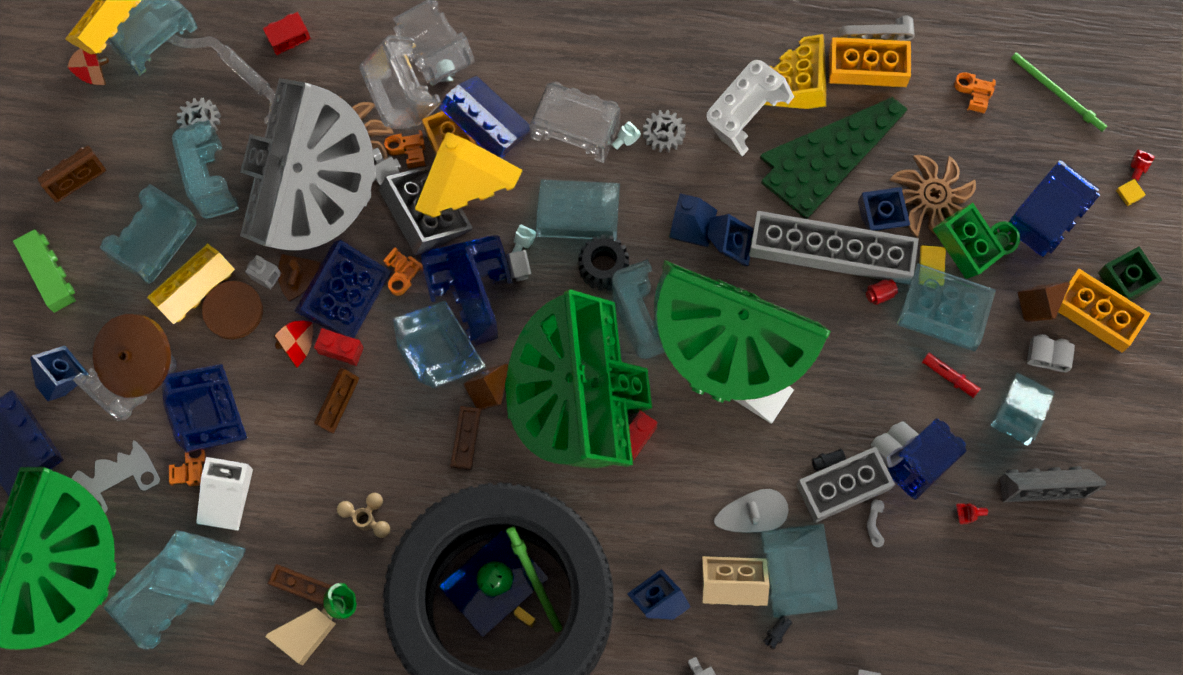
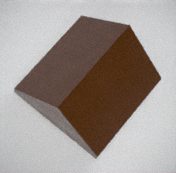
[1017,282,1070,322]
[463,364,508,410]

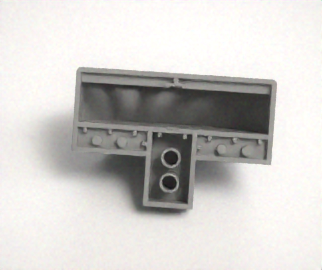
[240,78,376,250]

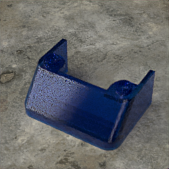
[421,235,512,302]

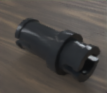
[811,448,846,471]
[763,615,793,650]

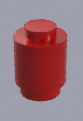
[866,279,898,305]

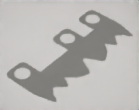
[71,440,160,513]

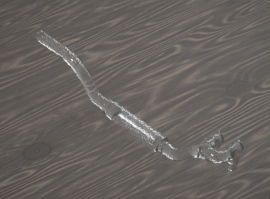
[144,13,275,125]

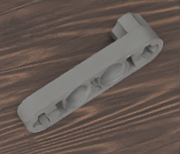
[839,16,915,41]

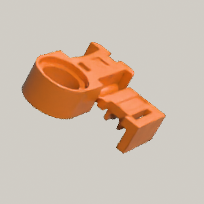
[954,72,996,113]
[384,130,426,169]
[383,247,424,296]
[169,443,206,486]

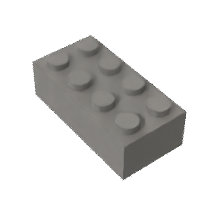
[796,447,895,523]

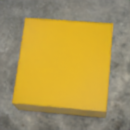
[1116,179,1146,206]
[514,606,536,627]

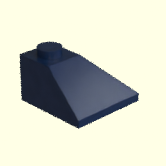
[858,187,910,231]
[669,193,718,248]
[707,214,754,266]
[30,346,89,402]
[627,569,691,620]

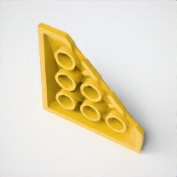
[764,34,826,109]
[415,132,522,218]

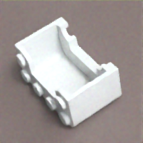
[707,60,794,157]

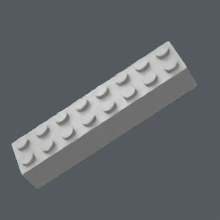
[749,211,919,284]

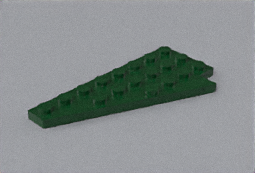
[760,97,908,219]

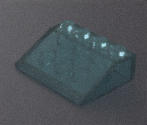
[536,180,620,240]
[896,263,996,352]

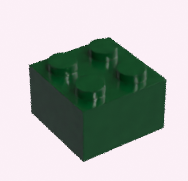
[1098,246,1162,301]

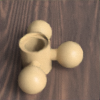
[337,493,390,538]

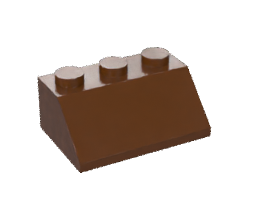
[37,145,107,203]

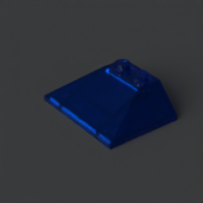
[162,364,247,453]

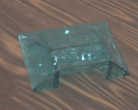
[394,301,486,388]
[760,524,838,617]
[149,530,245,605]

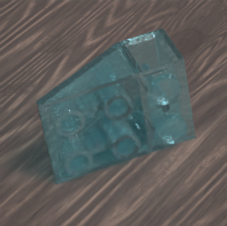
[990,372,1055,445]

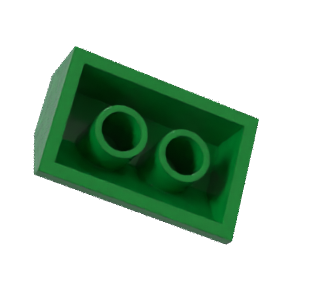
[933,203,1006,279]

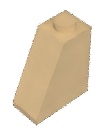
[266,608,336,665]

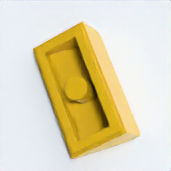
[918,245,946,289]

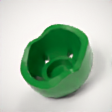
[990,221,1020,255]
[476,561,513,596]
[323,583,357,619]

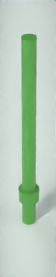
[1011,52,1107,132]
[507,527,562,632]

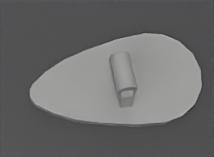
[714,489,789,533]

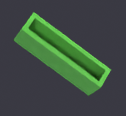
[13,229,76,313]

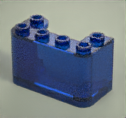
[1009,159,1101,257]
[887,418,967,500]

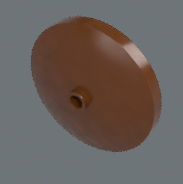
[93,314,171,398]

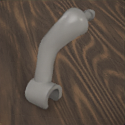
[867,499,884,547]

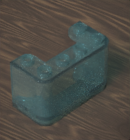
[107,0,198,76]
[172,120,239,218]
[100,184,197,284]
[612,259,665,359]
[104,548,212,650]

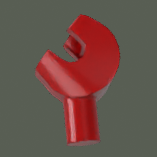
[1131,150,1155,181]
[956,503,988,524]

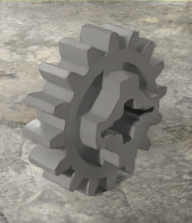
[177,98,221,140]
[643,110,686,152]

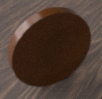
[202,281,263,340]

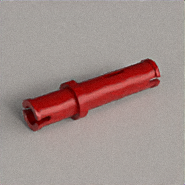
[922,352,981,399]

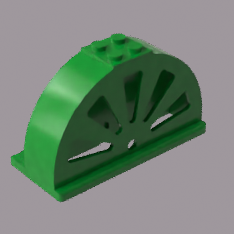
[654,260,831,403]
[505,290,652,468]
[0,467,116,650]

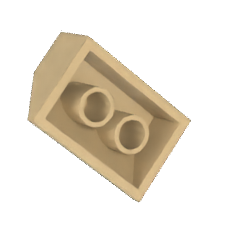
[702,556,769,606]

